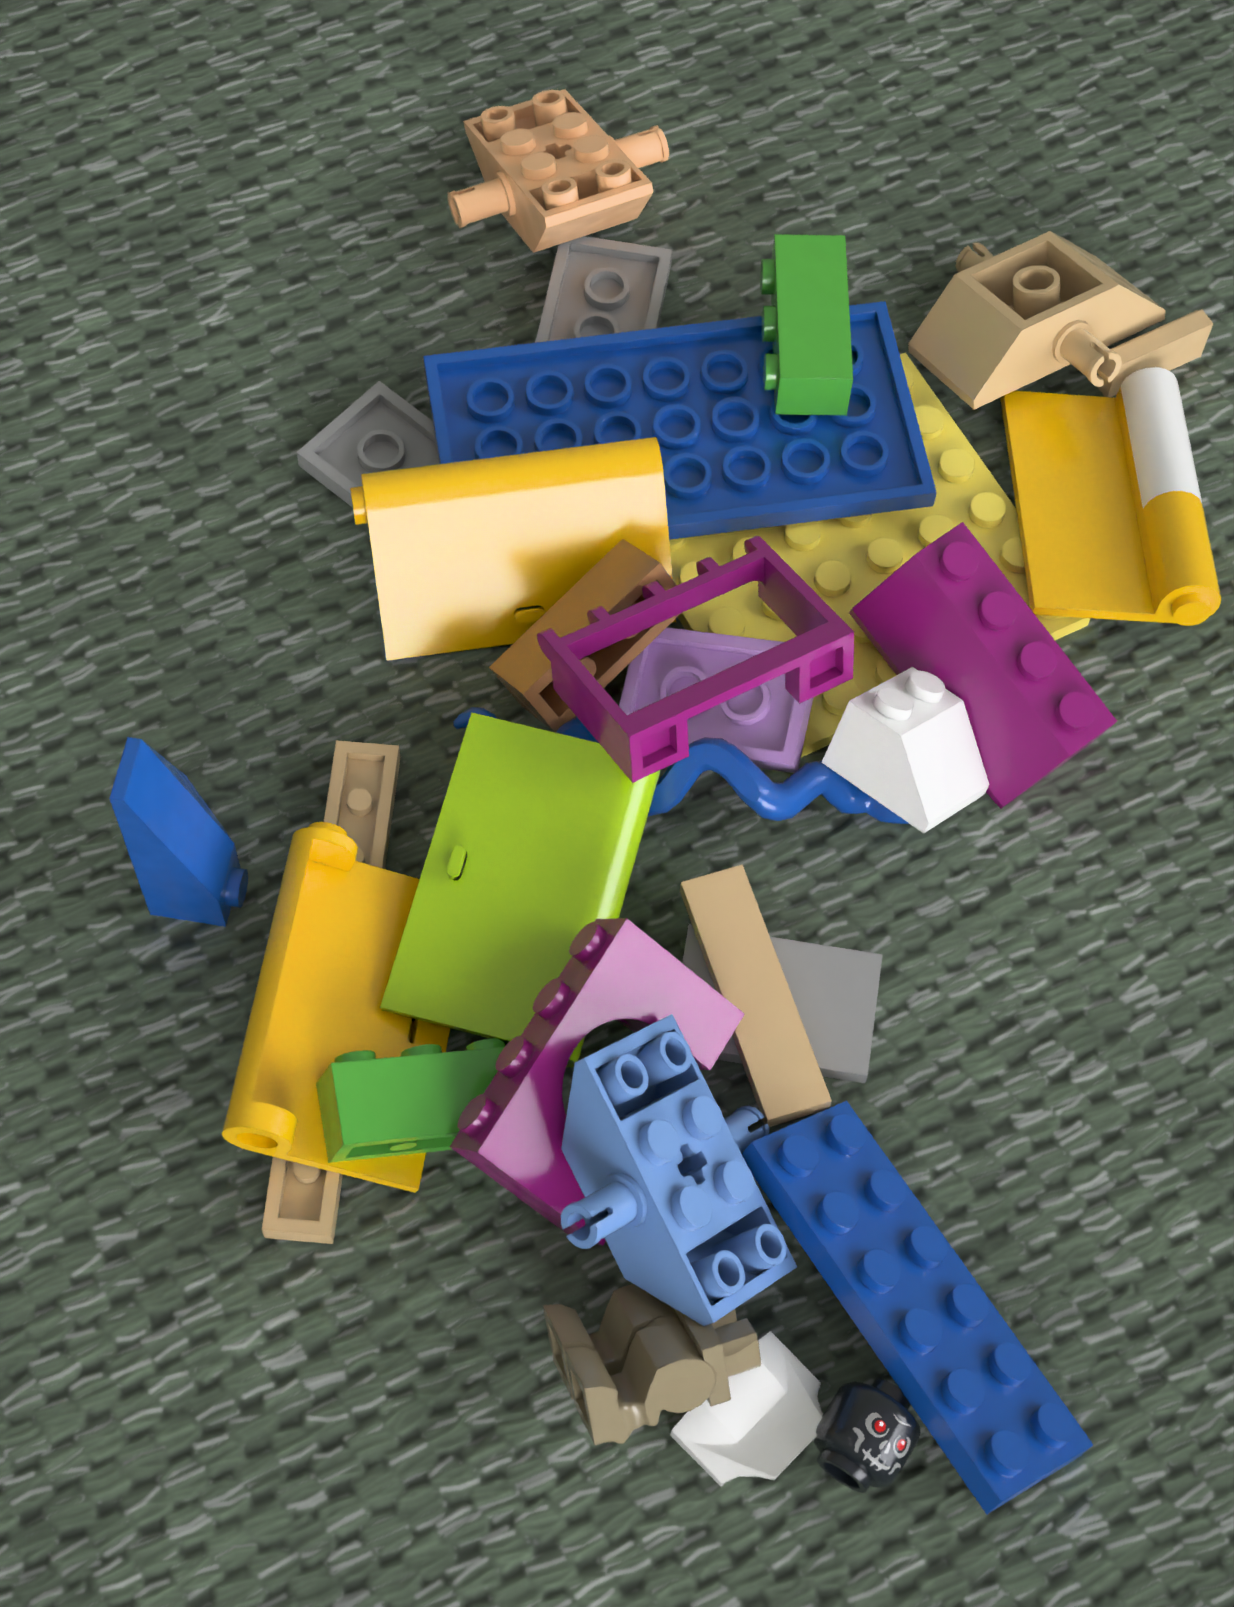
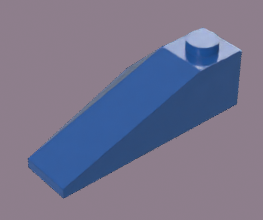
[109,737,248,927]

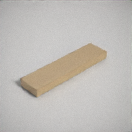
[680,864,832,1127]

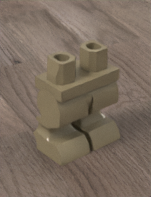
[543,1284,761,1445]

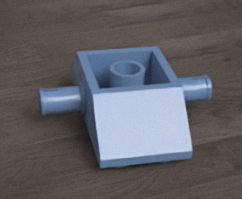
[561,1014,797,1326]

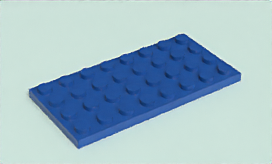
[423,301,937,540]

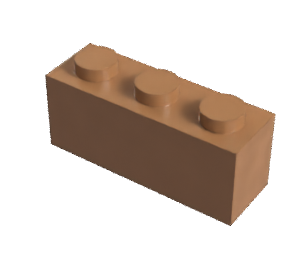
[489,539,681,733]

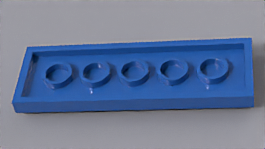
[742,1101,1093,1514]

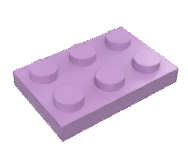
[619,627,814,773]

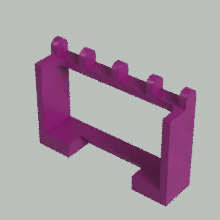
[537,536,854,783]

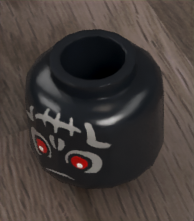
[814,1378,921,1493]

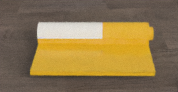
[1000,367,1221,626]

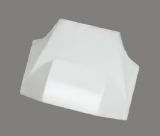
[670,1331,823,1487]

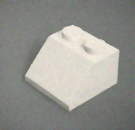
[822,667,990,833]

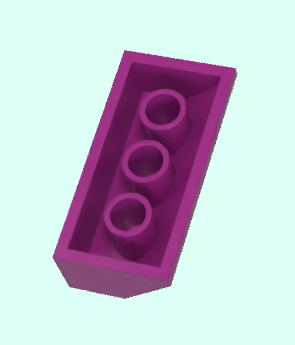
[849,522,1117,809]

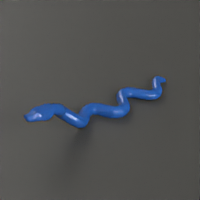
[453,707,909,824]

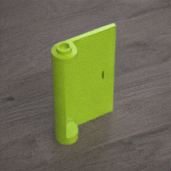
[380,712,661,1067]

